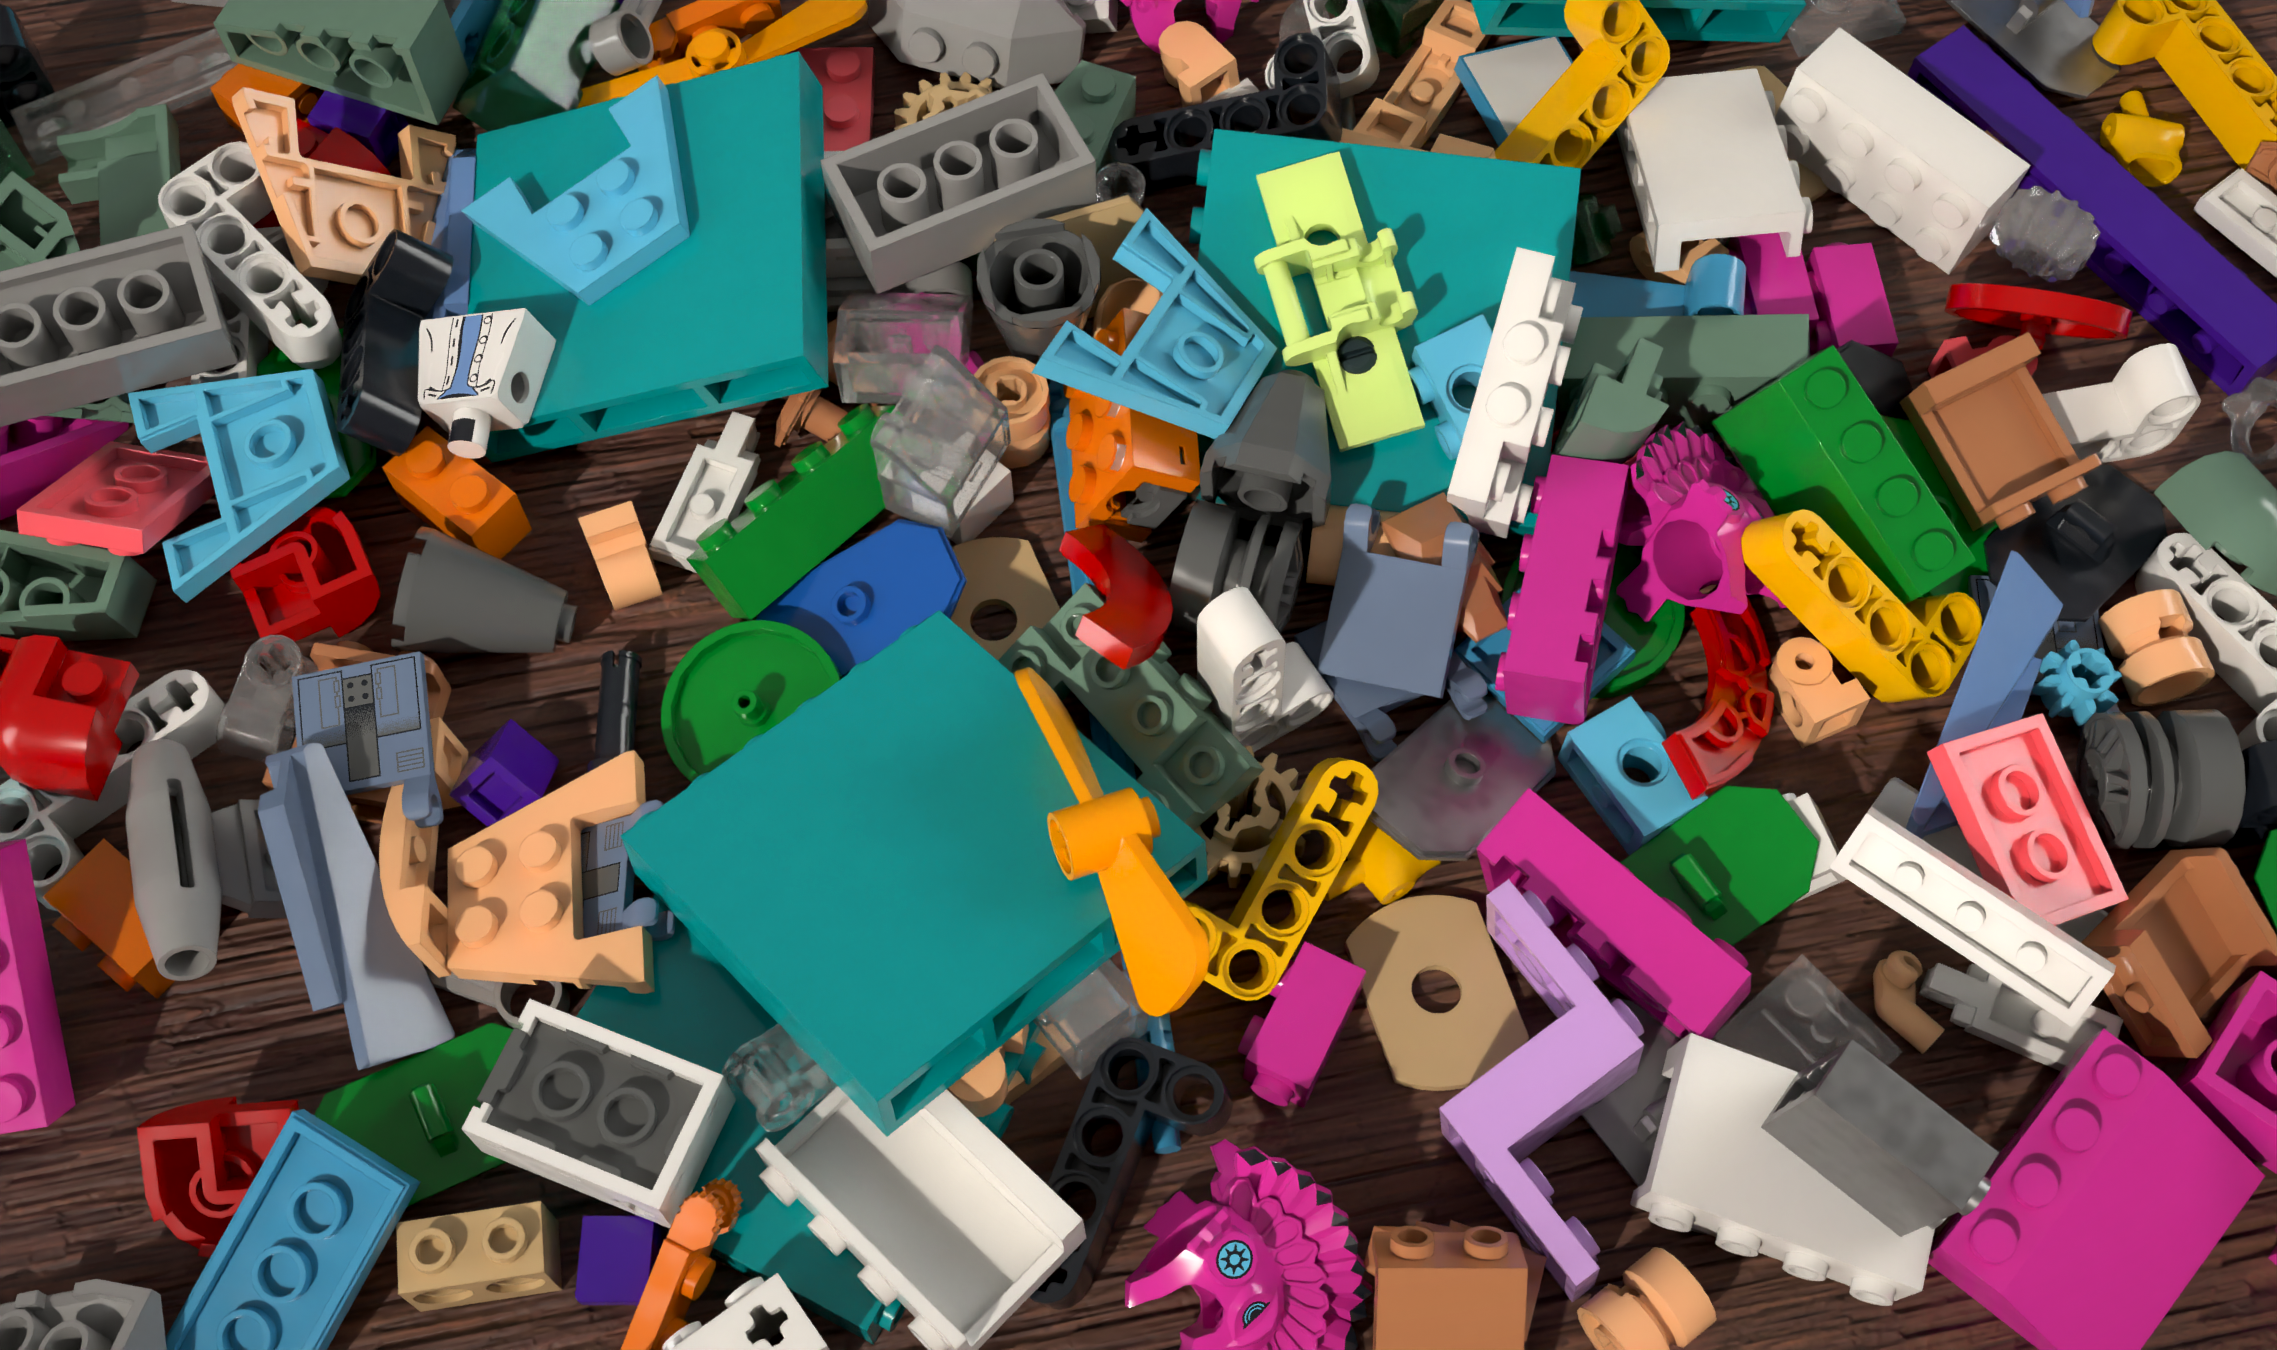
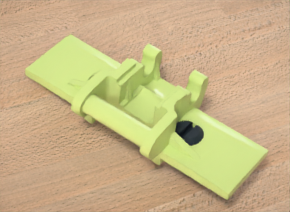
[1254,152,1425,452]

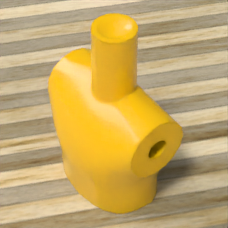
[2100,91,2185,187]
[1324,819,1441,905]

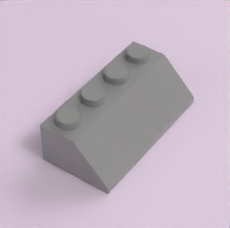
[0,223,239,427]

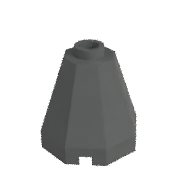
[1199,370,1331,532]

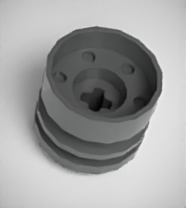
[1169,499,1304,634]
[2076,709,2246,849]

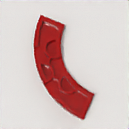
[1059,524,1173,670]
[1661,595,1775,800]

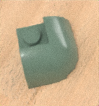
[1550,337,1669,464]
[2153,451,2277,596]

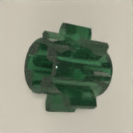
[1571,193,1623,265]

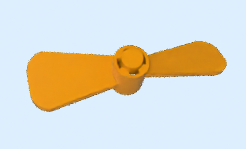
[568,0,868,111]
[1014,667,1210,1017]

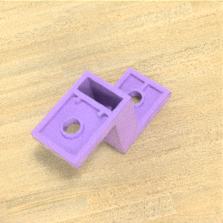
[1439,879,1644,1302]

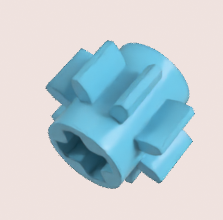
[2032,640,2122,726]

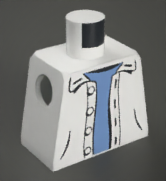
[418,308,556,459]

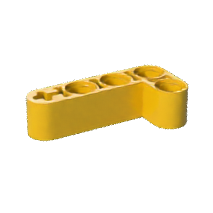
[1495,0,1670,169]
[2092,0,2277,170]
[1741,509,1982,703]
[1183,757,1379,1001]

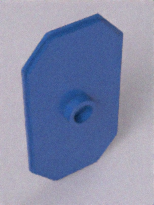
[756,519,967,678]

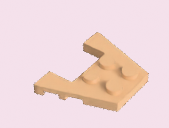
[232,87,456,285]
[447,750,655,994]

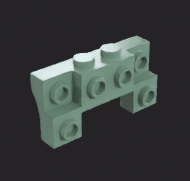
[57,104,181,246]
[998,583,1265,831]

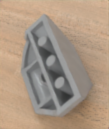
[868,0,1087,89]

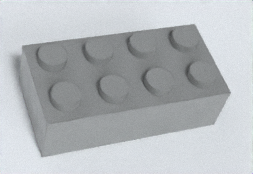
[820,73,1097,294]

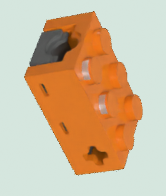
[1063,308,1200,543]

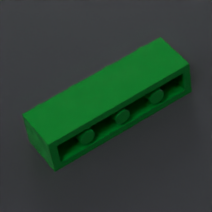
[686,403,935,620]

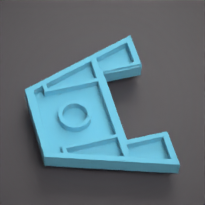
[461,75,690,306]
[1031,208,1277,439]
[128,369,350,603]

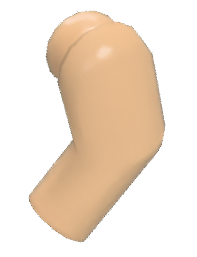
[1873,950,1945,1054]

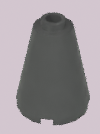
[977,219,1101,364]
[391,526,578,653]

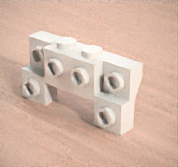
[1447,247,1583,539]

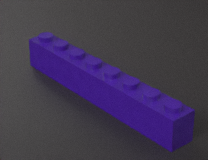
[1907,25,2277,400]

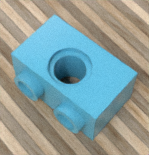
[1408,314,1493,460]
[1557,696,1708,855]

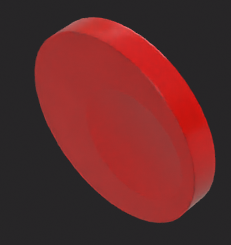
[1944,283,2132,350]

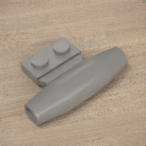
[125,739,287,981]

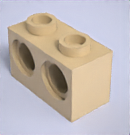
[396,1201,562,1312]

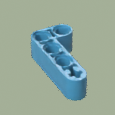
[1569,254,1746,317]

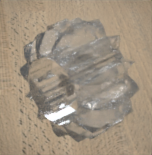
[1989,186,2101,283]

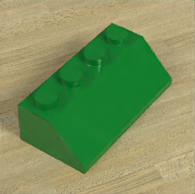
[1712,345,1977,605]

